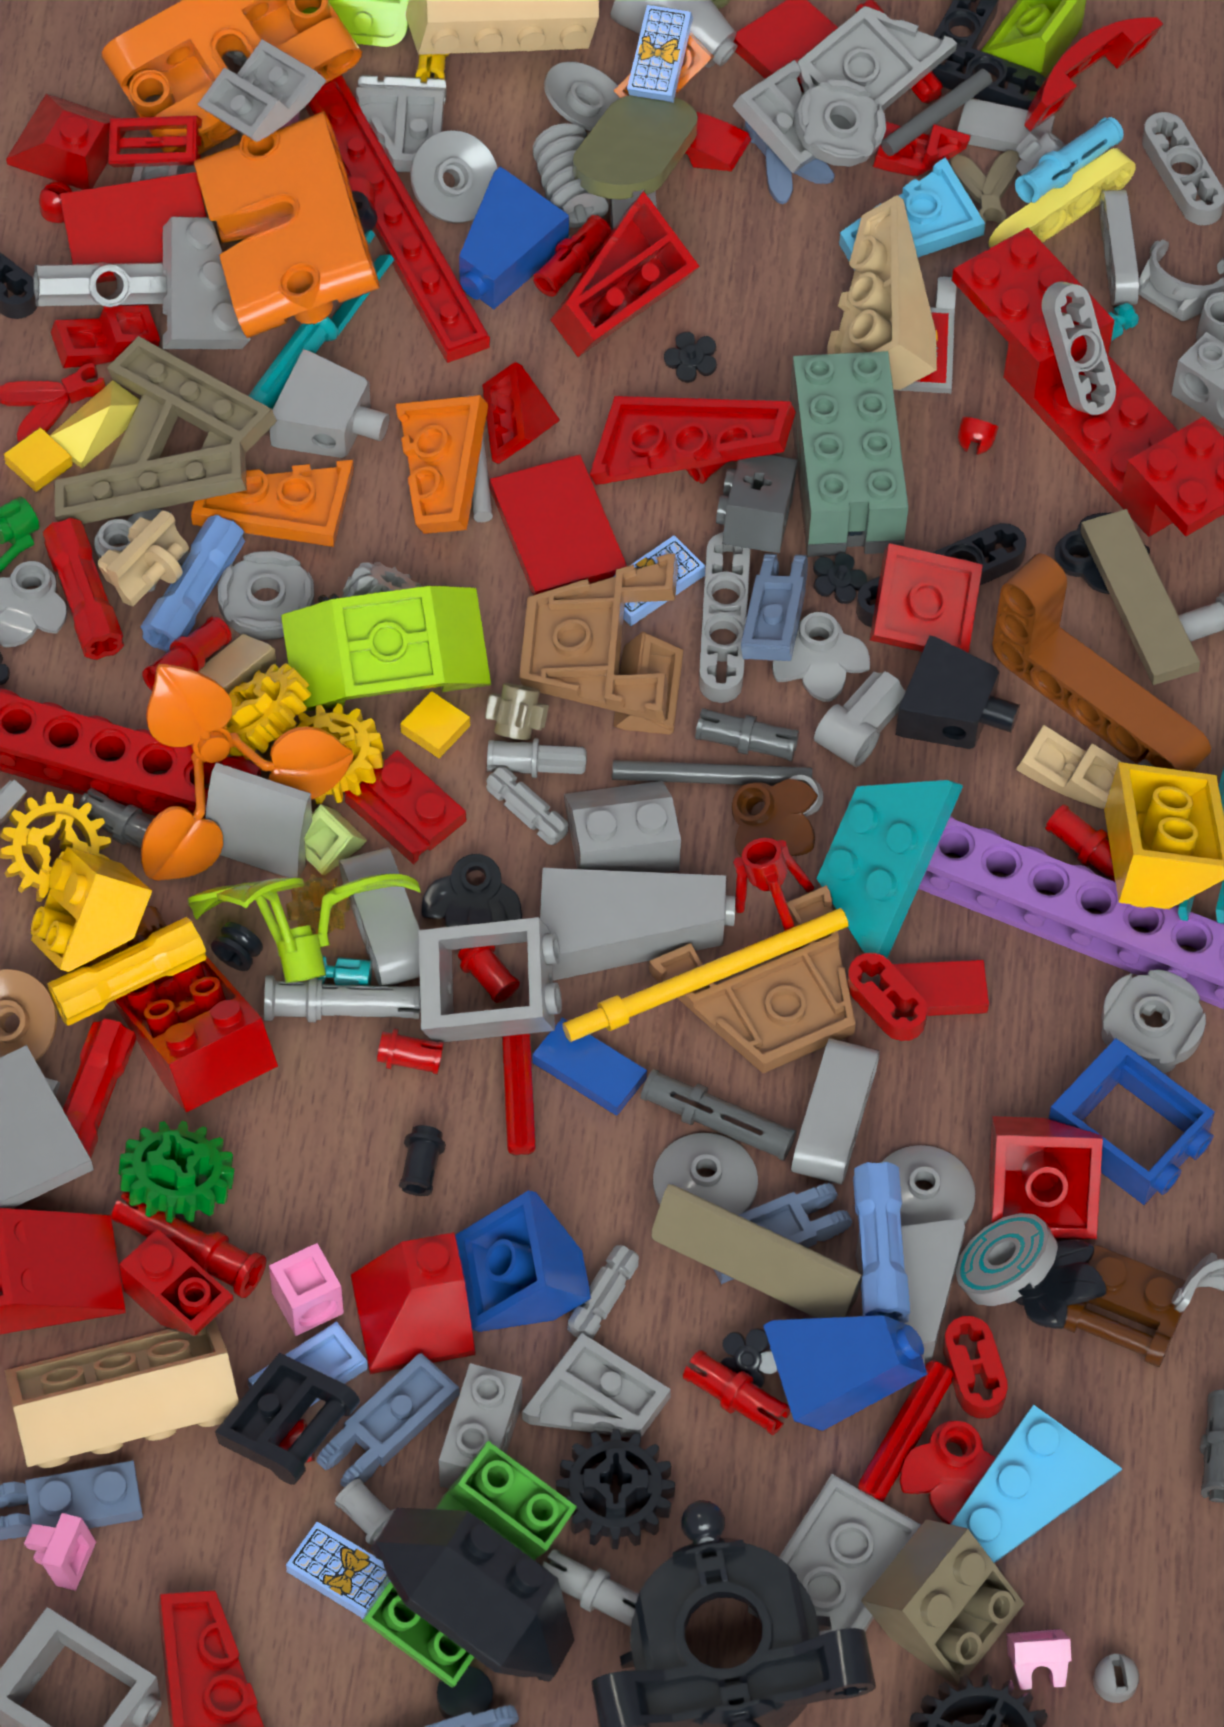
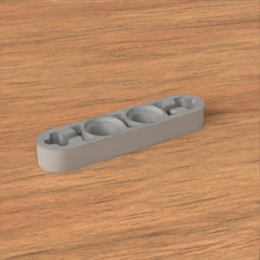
[699,532,750,703]

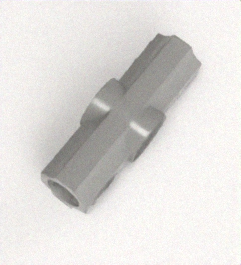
[33,262,167,307]

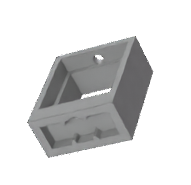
[418,917,562,1042]
[0,1607,161,1727]

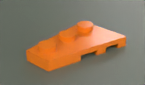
[395,395,488,534]
[191,460,354,547]

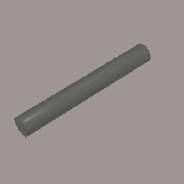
[881,69,992,156]

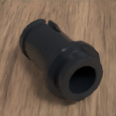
[399,1125,446,1196]

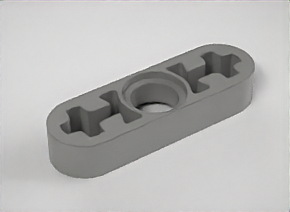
[1142,112,1224,225]
[1100,190,1139,305]
[1042,281,1116,415]

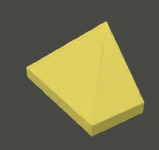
[49,380,140,469]

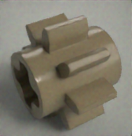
[485,683,549,740]

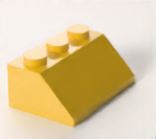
[1104,762,1224,909]

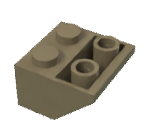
[861,1519,1024,1686]

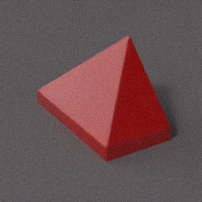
[482,362,560,464]

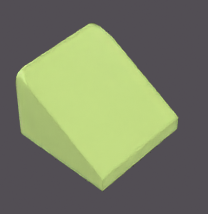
[305,804,367,875]

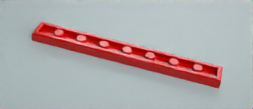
[305,75,490,363]

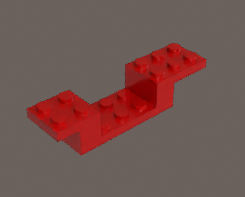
[952,227,1224,537]

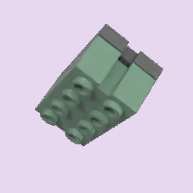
[789,351,908,557]

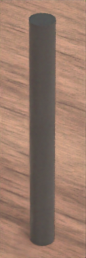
[612,760,812,786]

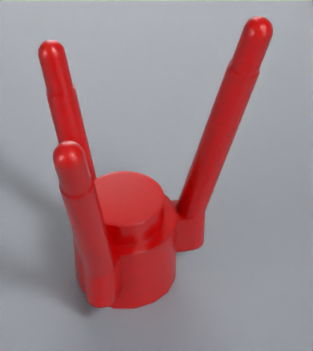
[733,838,814,952]

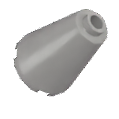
[610,0,737,68]

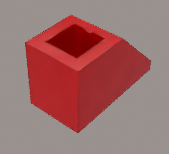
[119,1229,234,1336]

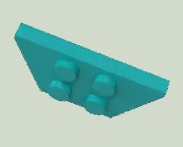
[816,780,963,958]

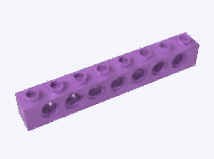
[918,815,1224,1009]

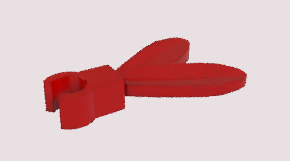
[0,363,106,443]

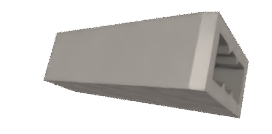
[540,868,735,981]

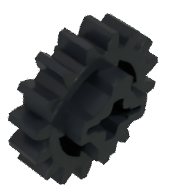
[556,1429,675,1549]

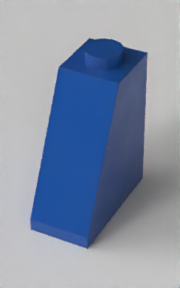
[459,166,569,309]
[763,1315,928,1431]

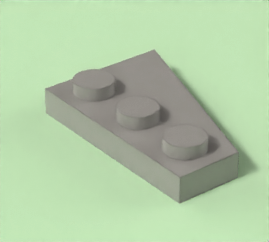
[163,217,251,349]

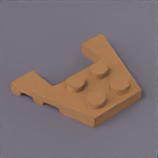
[519,553,678,722]
[649,885,856,1074]

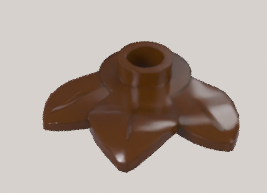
[732,779,818,857]

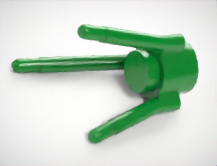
[0,497,40,573]

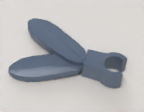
[744,121,834,204]

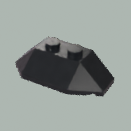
[371,1508,575,1682]

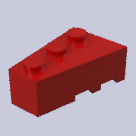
[550,191,700,357]

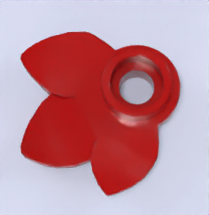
[900,1421,995,1524]

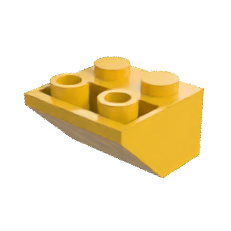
[31,846,152,972]

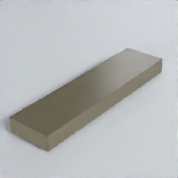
[1080,509,1200,685]

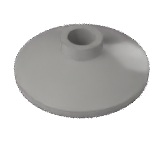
[544,62,620,131]
[410,130,498,223]
[653,1133,758,1215]
[881,1145,975,1226]

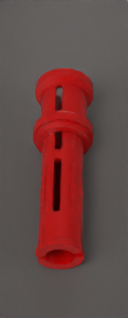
[111,1191,267,1298]

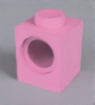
[269,1243,344,1336]

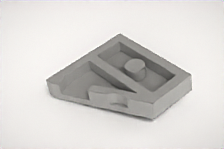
[356,87,444,172]
[522,1333,671,1438]

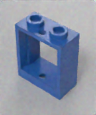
[1048,1038,1215,1205]

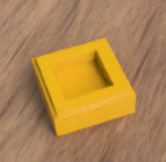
[4,428,73,492]
[400,691,470,759]

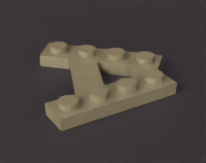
[54,336,277,524]

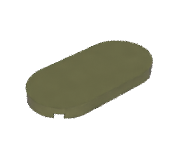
[573,95,698,200]

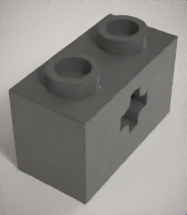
[716,455,798,553]

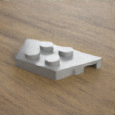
[798,6,957,129]

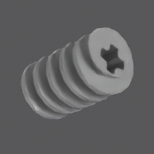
[532,123,609,228]

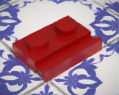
[344,750,466,865]

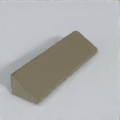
[651,1184,861,1318]

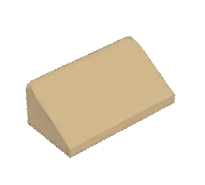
[199,634,276,695]

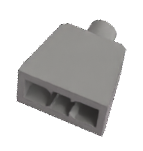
[270,349,390,458]

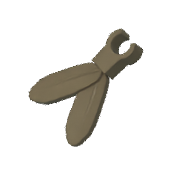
[950,150,1019,233]

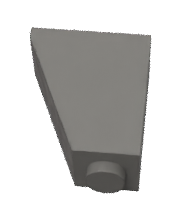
[855,1218,965,1364]

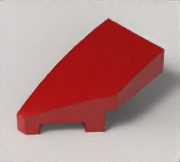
[872,122,970,177]

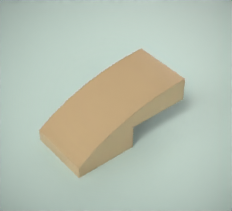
[1016,725,1121,809]

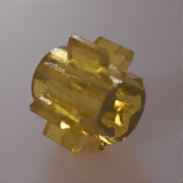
[286,874,350,935]

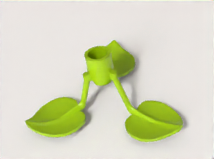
[187,873,421,984]

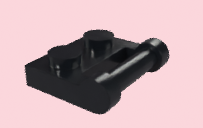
[215,1353,360,1485]

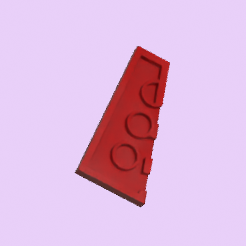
[589,396,796,485]
[158,1590,264,1727]

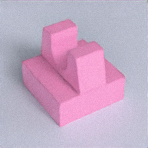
[24,1513,96,1591]
[1007,1629,1072,1690]

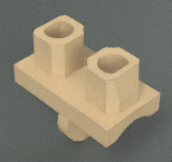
[98,510,189,606]

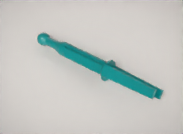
[248,230,394,410]

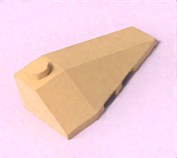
[827,195,937,390]

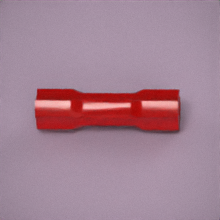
[42,518,125,660]
[63,1018,136,1159]

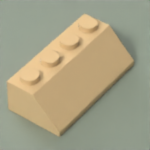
[405,0,599,55]
[4,1318,239,1468]

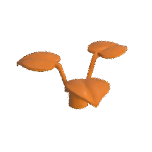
[141,664,353,881]

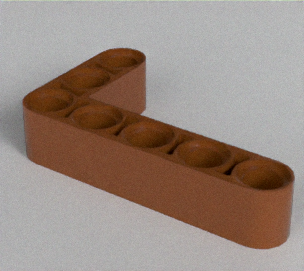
[992,553,1211,772]

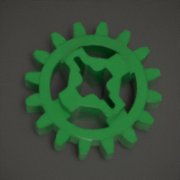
[118,1121,235,1223]

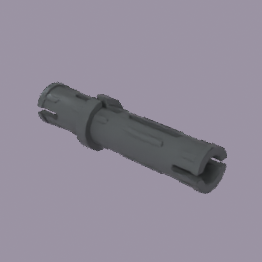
[640,1069,797,1161]

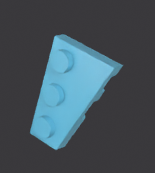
[839,157,985,271]
[950,1405,1122,1564]

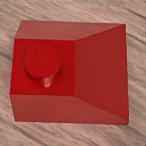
[6,94,126,190]
[989,1116,1103,1239]
[351,1232,475,1374]

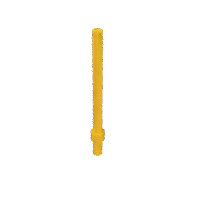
[562,908,848,1042]

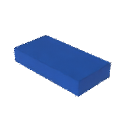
[532,1017,647,1116]

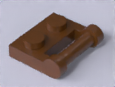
[1064,1244,1186,1368]

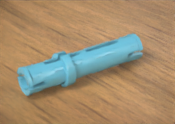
[1015,117,1124,203]

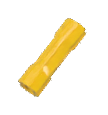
[47,917,207,1026]

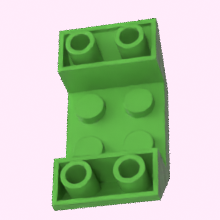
[362,1441,577,1688]

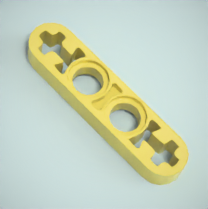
[988,148,1136,248]

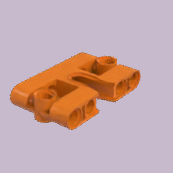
[101,0,362,155]
[194,112,380,338]

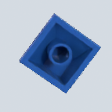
[455,1190,591,1332]

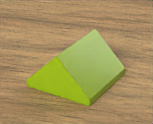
[981,0,1086,78]

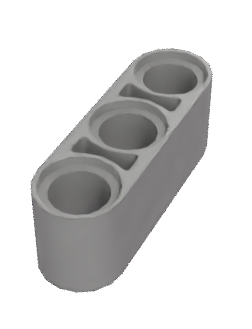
[339,847,420,986]
[791,1038,880,1185]

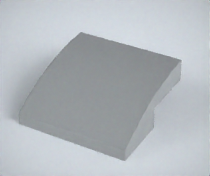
[198,39,327,142]
[205,763,312,878]

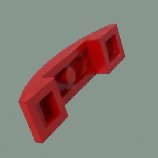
[1024,17,1163,132]

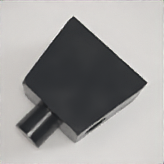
[895,635,1020,749]

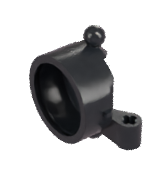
[591,1500,876,1727]

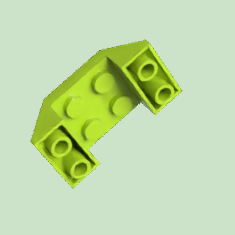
[281,586,491,712]

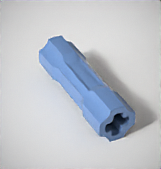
[140,515,245,652]
[853,1162,910,1323]

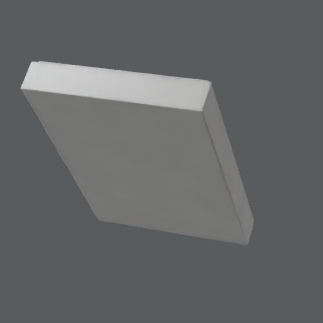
[0,1045,94,1209]
[748,1474,921,1635]

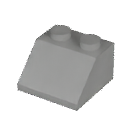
[564,781,681,873]

